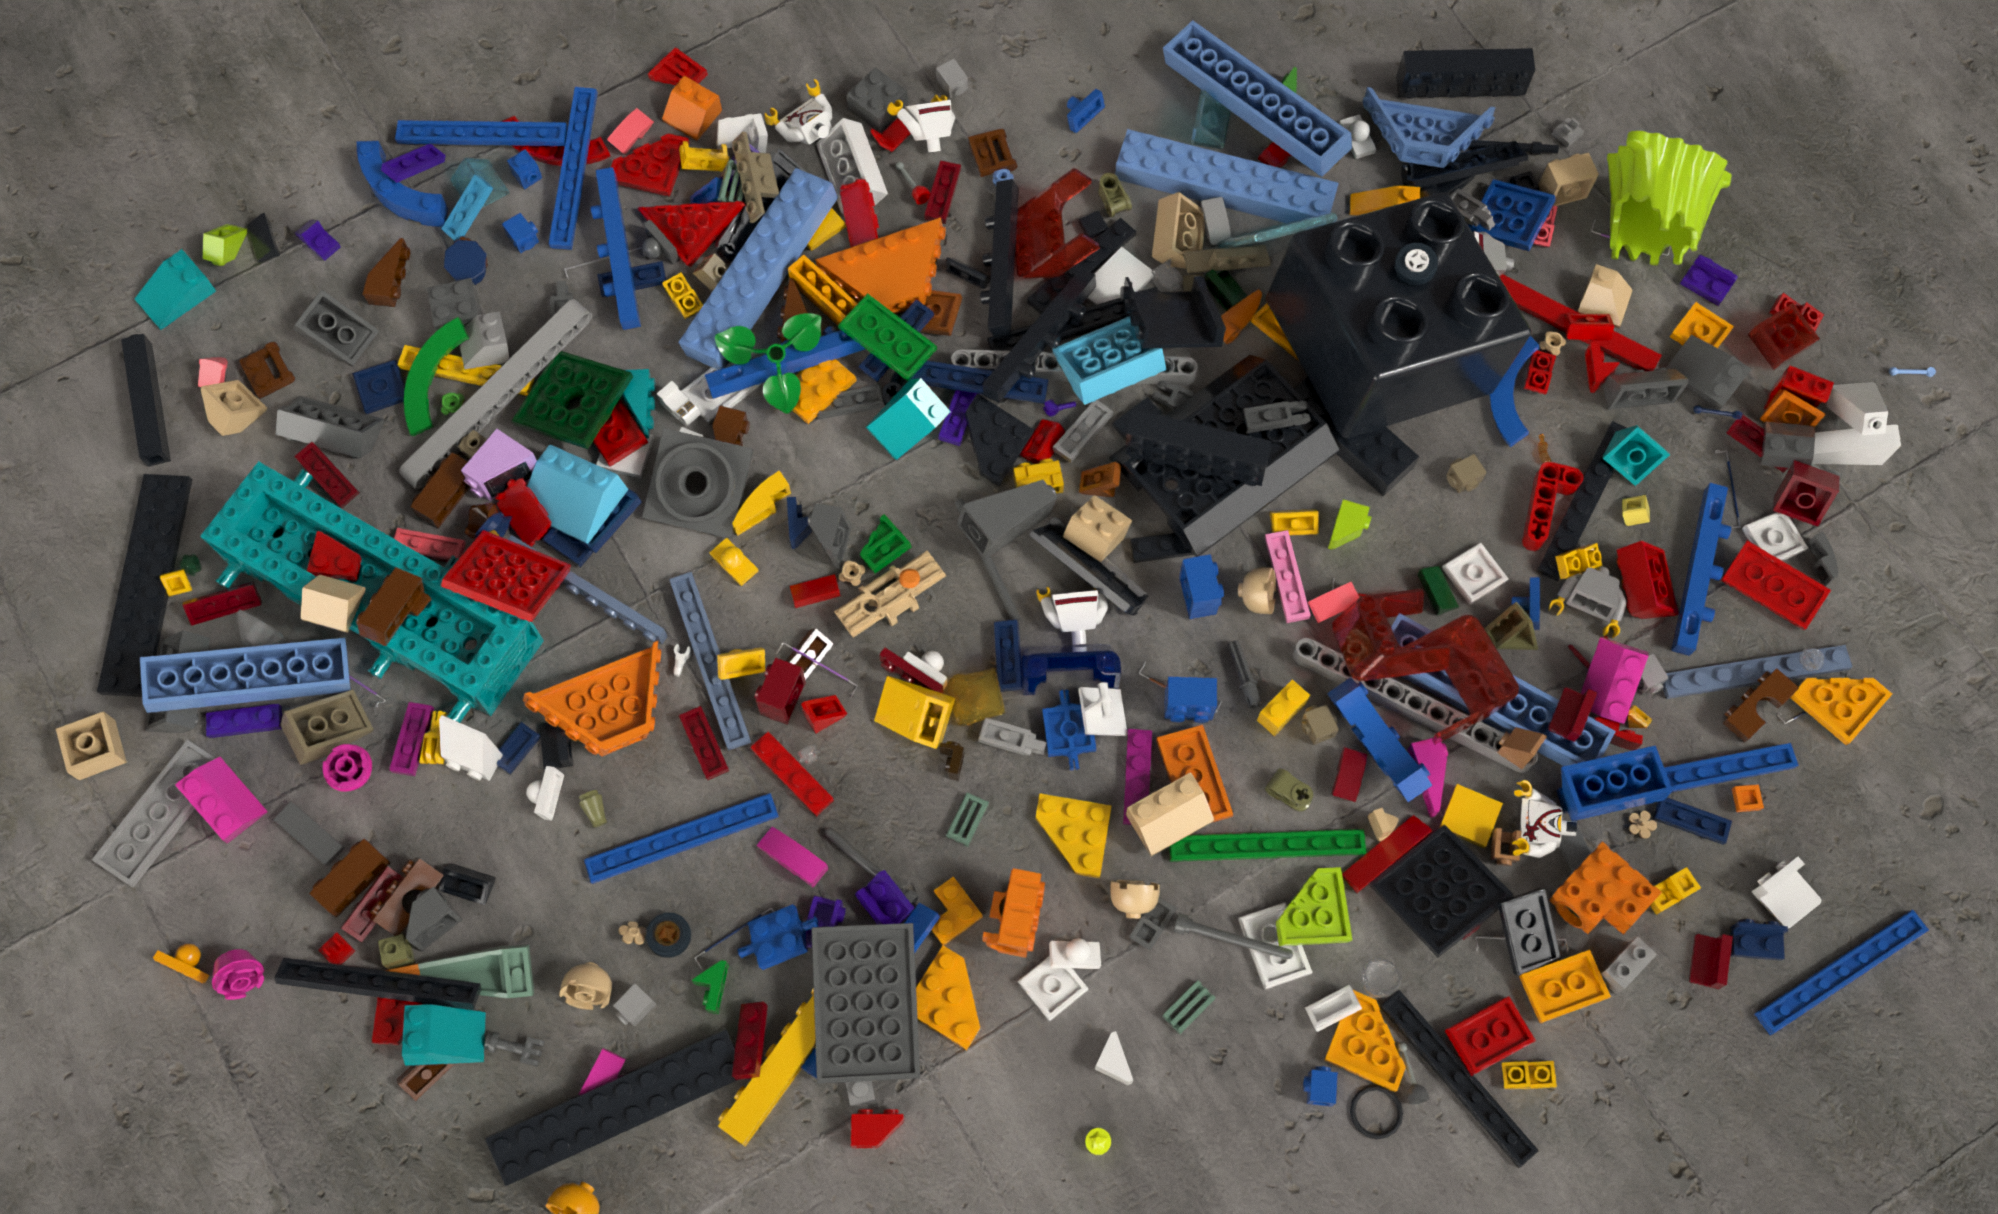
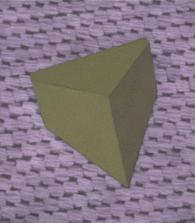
[1481,602,1538,650]

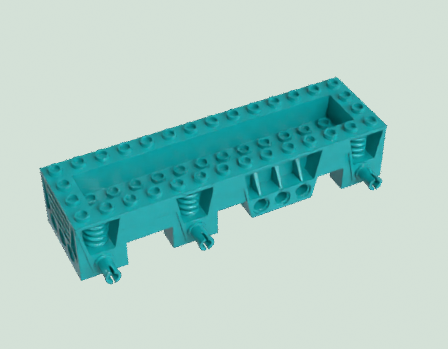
[200,461,544,723]

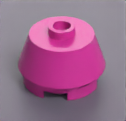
[323,744,372,792]
[212,949,264,1000]

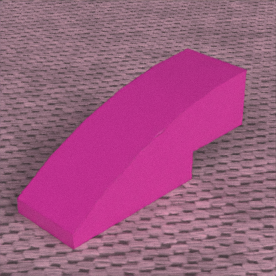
[757,826,828,888]

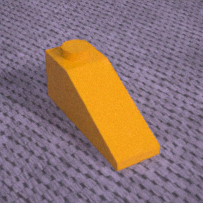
[1349,186,1420,216]

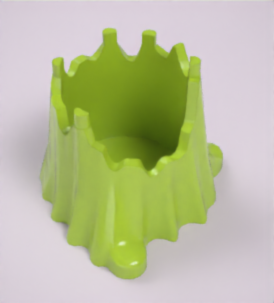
[1607,130,1732,266]

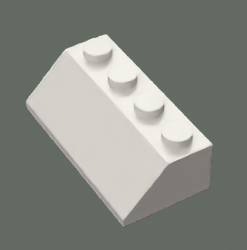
[816,118,888,215]

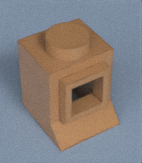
[1490,828,1522,866]

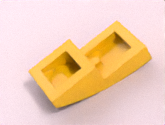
[1650,867,1701,915]

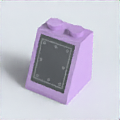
[461,429,537,501]

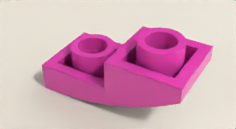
[578,1048,625,1095]

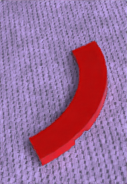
[501,115,611,166]

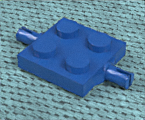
[1042,690,1096,771]
[738,904,819,970]

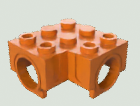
[1549,841,1662,935]
[983,868,1045,958]

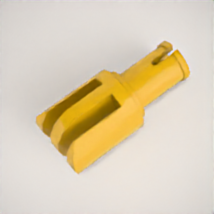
[419,711,448,764]

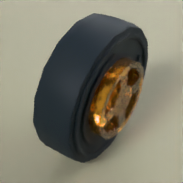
[646,913,691,958]

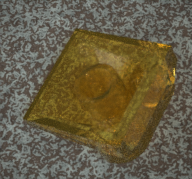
[948,668,1006,727]

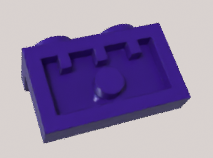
[1680,254,1738,306]
[855,870,914,925]

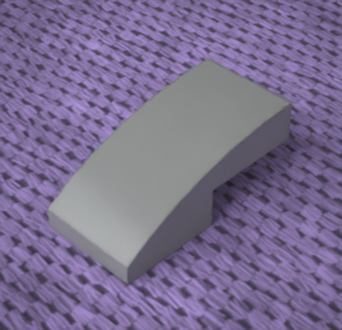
[1200,197,1232,247]

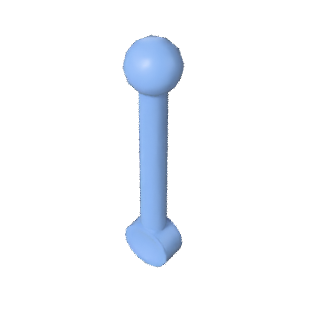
[1889,367,1936,377]

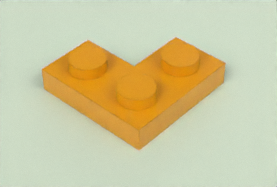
[931,876,983,946]

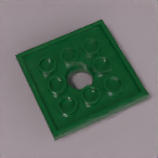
[511,351,633,449]

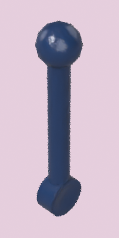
[1693,405,1743,419]

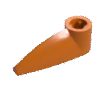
[1221,289,1262,344]

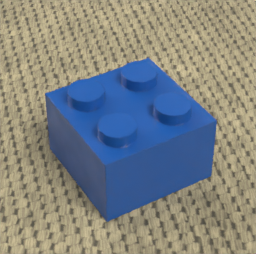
[1179,554,1224,619]
[1164,677,1217,723]

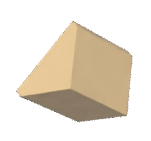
[301,575,366,633]

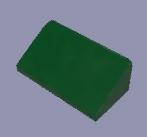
[1418,566,1459,616]

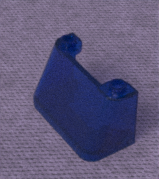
[1021,644,1121,695]

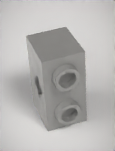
[1600,937,1657,994]

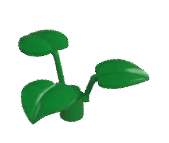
[715,313,822,414]

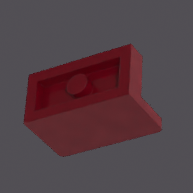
[1548,688,1597,742]
[1689,934,1733,990]

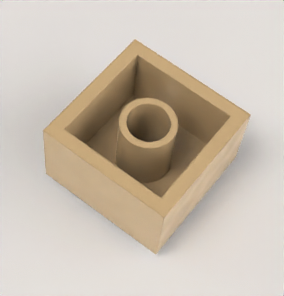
[1538,153,1599,206]
[1063,495,1132,562]
[56,711,127,780]

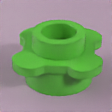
[441,393,465,415]

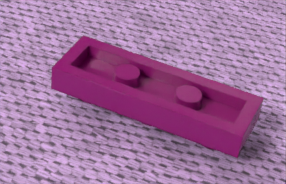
[389,702,434,777]

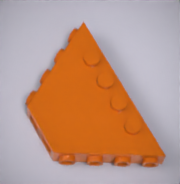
[815,218,946,314]
[522,641,661,757]

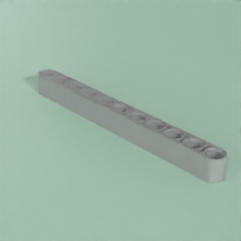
[399,299,592,489]
[951,349,1198,385]
[1293,638,1538,773]

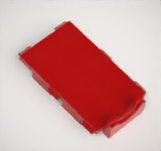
[840,179,879,247]
[495,478,552,547]

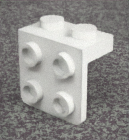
[1751,857,1821,929]

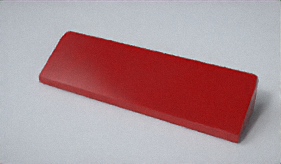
[1342,815,1432,894]

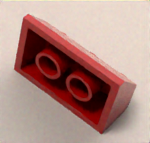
[1616,540,1679,619]

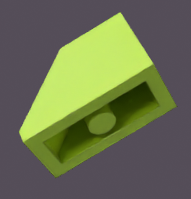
[203,224,247,266]
[1328,499,1372,550]

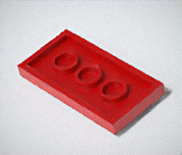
[1720,540,1831,630]

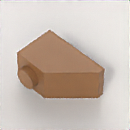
[1497,727,1547,769]

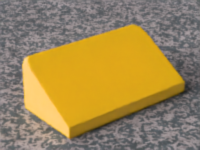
[1270,509,1319,535]

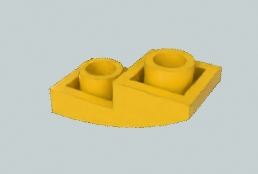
[662,272,703,319]
[1555,543,1602,579]
[1502,1061,1557,1089]

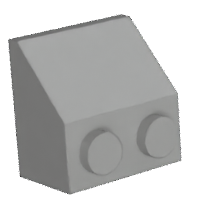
[460,311,510,369]

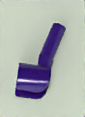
[1043,399,1076,417]

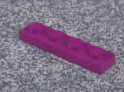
[1123,729,1152,825]

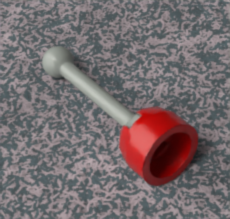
[895,161,931,205]

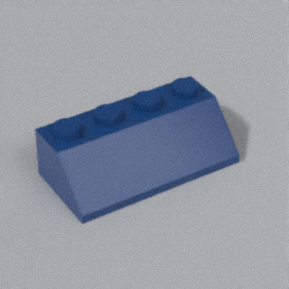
[1561,745,1673,821]

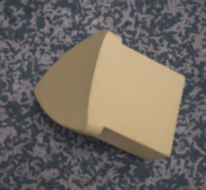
[1368,808,1398,842]

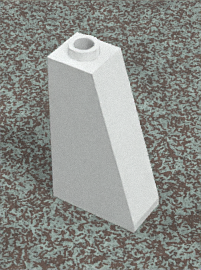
[1826,382,1888,435]
[1812,425,1901,465]

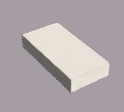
[1305,985,1362,1032]

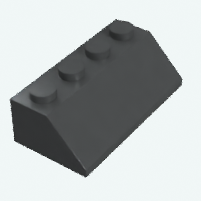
[276,396,384,459]
[145,630,211,733]

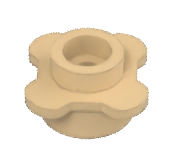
[1539,331,1566,356]
[839,561,866,586]

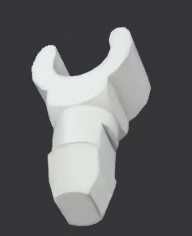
[673,644,692,677]

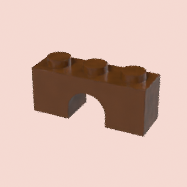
[1723,668,1799,743]
[369,857,444,936]

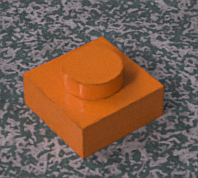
[1732,784,1764,812]

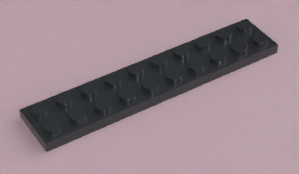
[97,474,193,697]
[485,1028,739,1187]

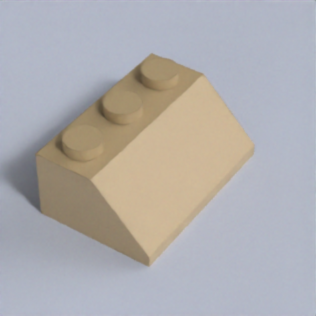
[1152,192,1205,269]
[1126,772,1214,856]

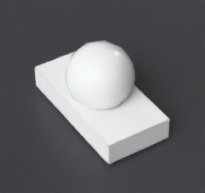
[1339,114,1376,159]
[903,651,948,690]
[526,766,564,821]
[1049,938,1101,969]

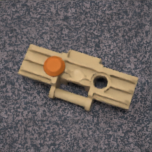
[834,550,946,638]

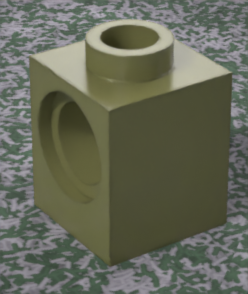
[378,934,415,969]

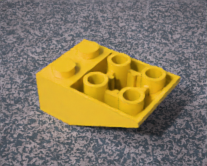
[874,676,955,749]

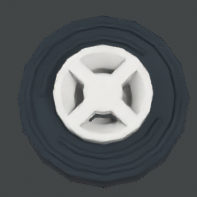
[1395,243,1438,286]

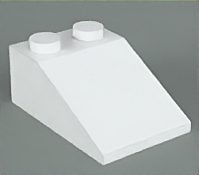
[439,715,503,781]

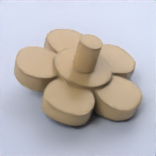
[1629,811,1657,839]
[619,922,647,945]

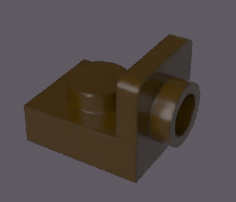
[939,741,965,781]

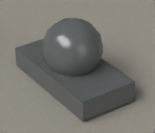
[642,220,679,265]

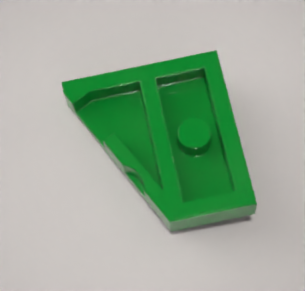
[860,514,912,574]

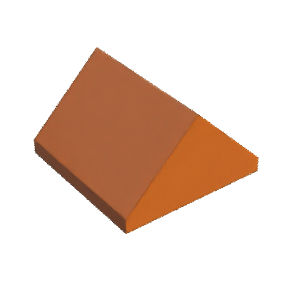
[1760,389,1825,427]

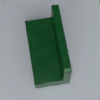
[1205,269,1248,311]

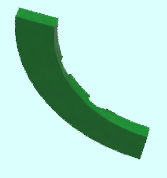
[404,317,469,437]

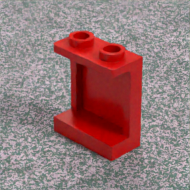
[1764,365,1834,409]

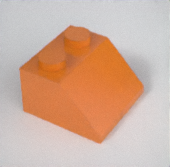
[662,76,722,141]

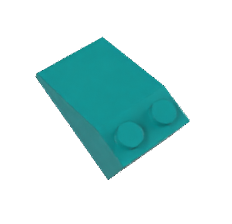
[135,249,216,330]
[866,378,950,460]
[402,1005,486,1066]

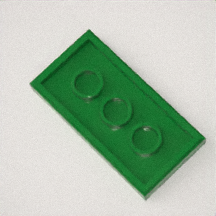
[838,293,937,381]

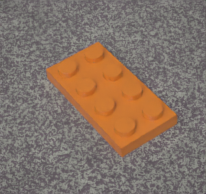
[1156,725,1233,823]

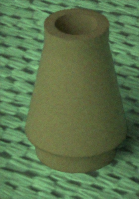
[579,790,607,828]

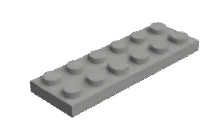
[92,740,216,888]

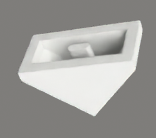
[1095,1031,1133,1085]

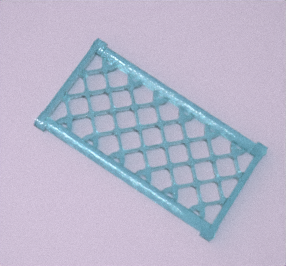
[1218,213,1337,249]

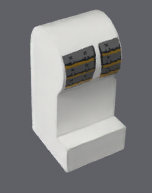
[657,381,701,426]

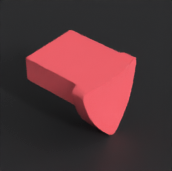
[198,357,228,387]

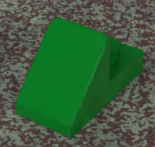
[692,960,729,1015]

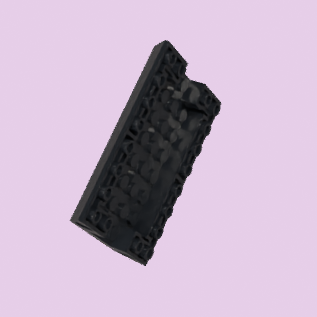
[1109,355,1339,557]

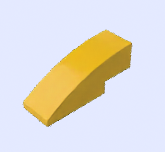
[732,471,791,536]

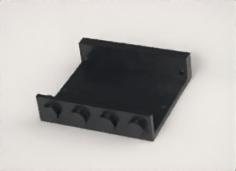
[1120,276,1226,348]

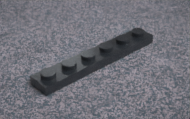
[1027,217,1136,314]

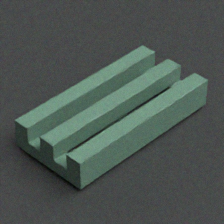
[718,159,744,202]
[946,792,989,847]
[1162,980,1216,1034]

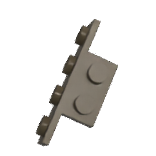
[732,132,779,223]
[1183,245,1271,273]

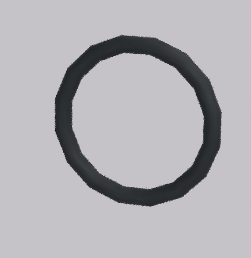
[1350,1085,1403,1139]

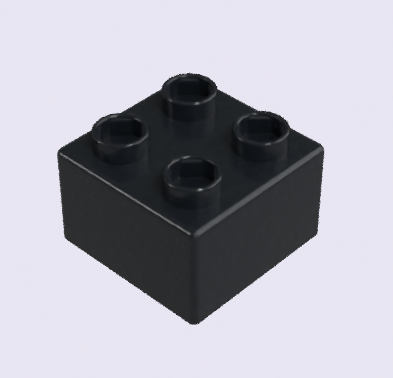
[1266,192,1532,438]

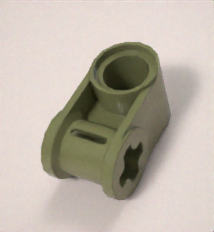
[1098,173,1132,218]
[1265,768,1313,812]

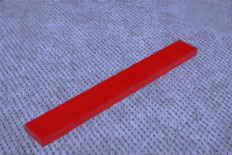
[1499,274,1662,372]

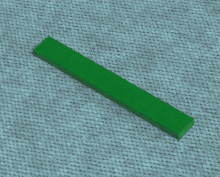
[1169,829,1366,862]

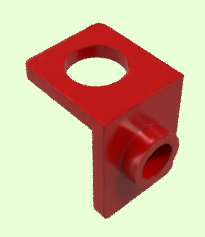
[870,118,911,152]

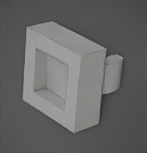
[1552,117,1584,148]

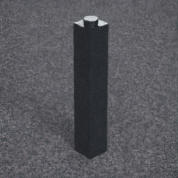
[121,333,171,467]

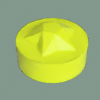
[1085,1128,1111,1155]

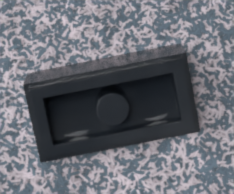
[247,213,280,262]
[946,257,991,289]
[439,863,496,905]

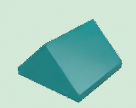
[1602,425,1670,486]

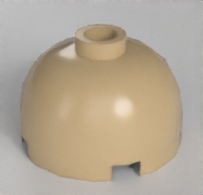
[1238,568,1276,614]
[1110,880,1160,918]
[559,962,612,1010]

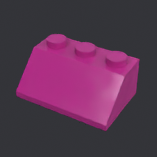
[1581,637,1649,724]
[175,757,268,844]

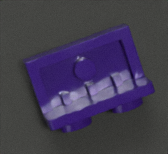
[805,896,846,948]

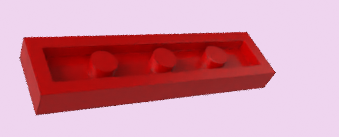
[750,731,834,817]

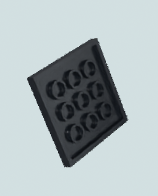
[1370,824,1514,958]

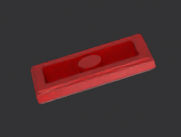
[1565,313,1615,340]
[1020,419,1066,464]
[789,574,841,608]

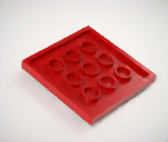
[441,530,571,622]

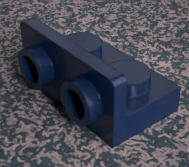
[1730,919,1788,961]

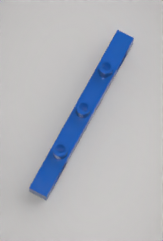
[591,167,641,330]
[705,326,865,399]
[1671,483,1732,656]

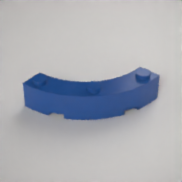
[357,141,448,227]
[1327,677,1432,802]

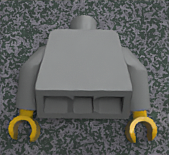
[1548,566,1626,638]

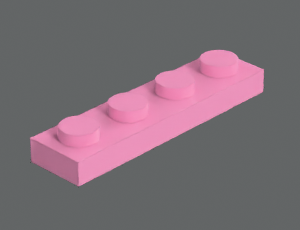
[1265,530,1311,623]

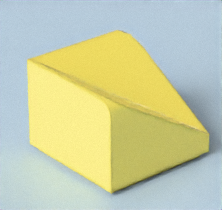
[1622,495,1650,526]

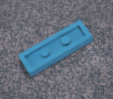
[442,174,494,241]

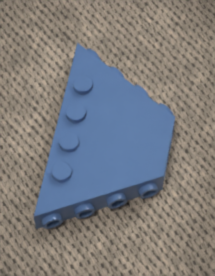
[1363,87,1496,168]

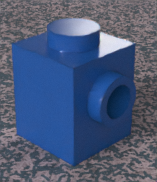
[507,149,542,190]
[502,212,539,254]
[1303,1066,1338,1107]

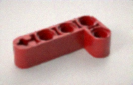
[1522,462,1583,551]

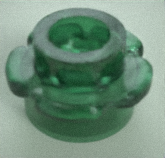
[180,554,201,576]

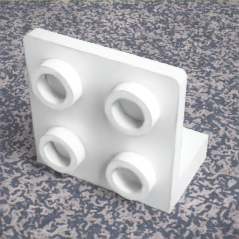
[716,113,768,153]

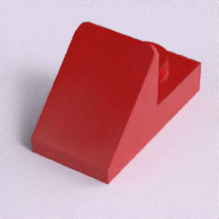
[1585,342,1620,393]

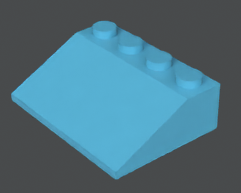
[1052,316,1166,405]
[527,445,628,544]

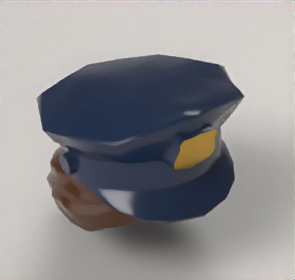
[444,236,488,285]
[465,502,512,540]

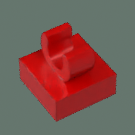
[318,932,356,965]

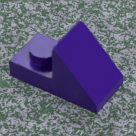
[295,219,341,261]

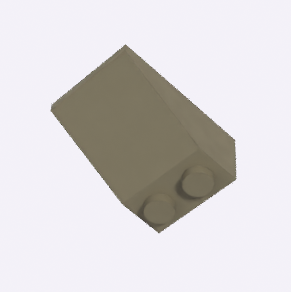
[280,690,374,765]

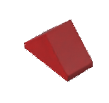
[801,695,847,733]

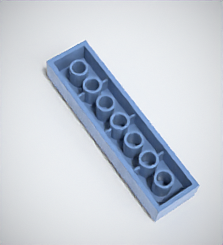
[140,638,351,713]

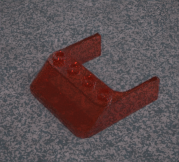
[1015,168,1099,279]
[1332,589,1450,681]
[1385,615,1519,745]

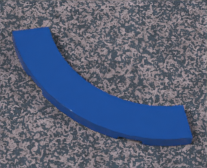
[1490,336,1539,448]

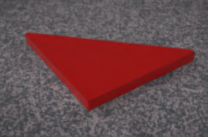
[638,201,745,267]

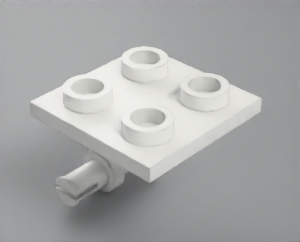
[1079,683,1128,736]

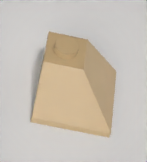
[1577,264,1632,328]
[201,380,267,436]

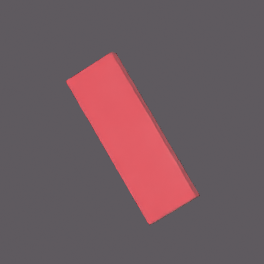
[393,528,466,562]

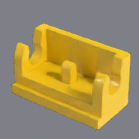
[679,141,729,171]

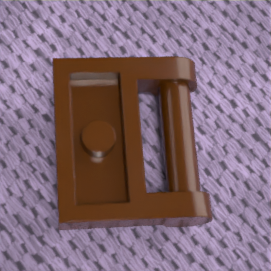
[968,129,1018,177]
[239,342,295,399]

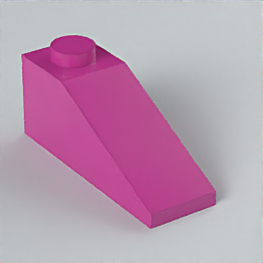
[1407,736,1448,818]

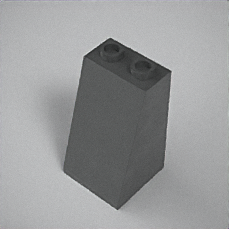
[957,480,1058,559]

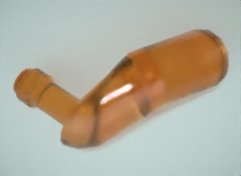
[1538,434,1552,463]

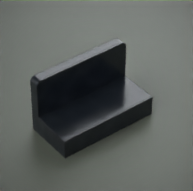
[539,723,574,769]

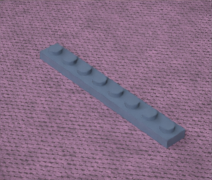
[508,535,668,644]
[669,572,751,751]
[1663,645,1852,699]

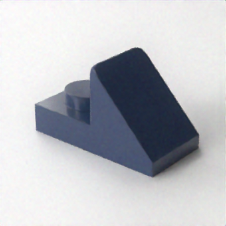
[787,497,812,549]

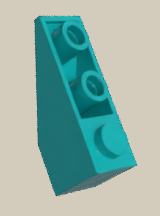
[622,369,656,439]

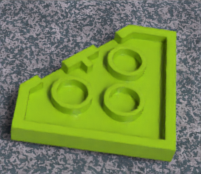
[1276,867,1352,946]

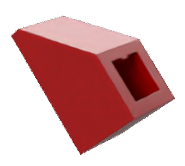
[851,1109,904,1148]

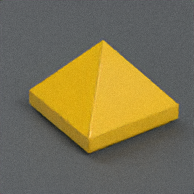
[160,569,192,597]
[1627,705,1652,728]

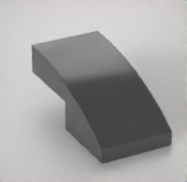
[1807,531,1838,586]
[1129,897,1178,951]

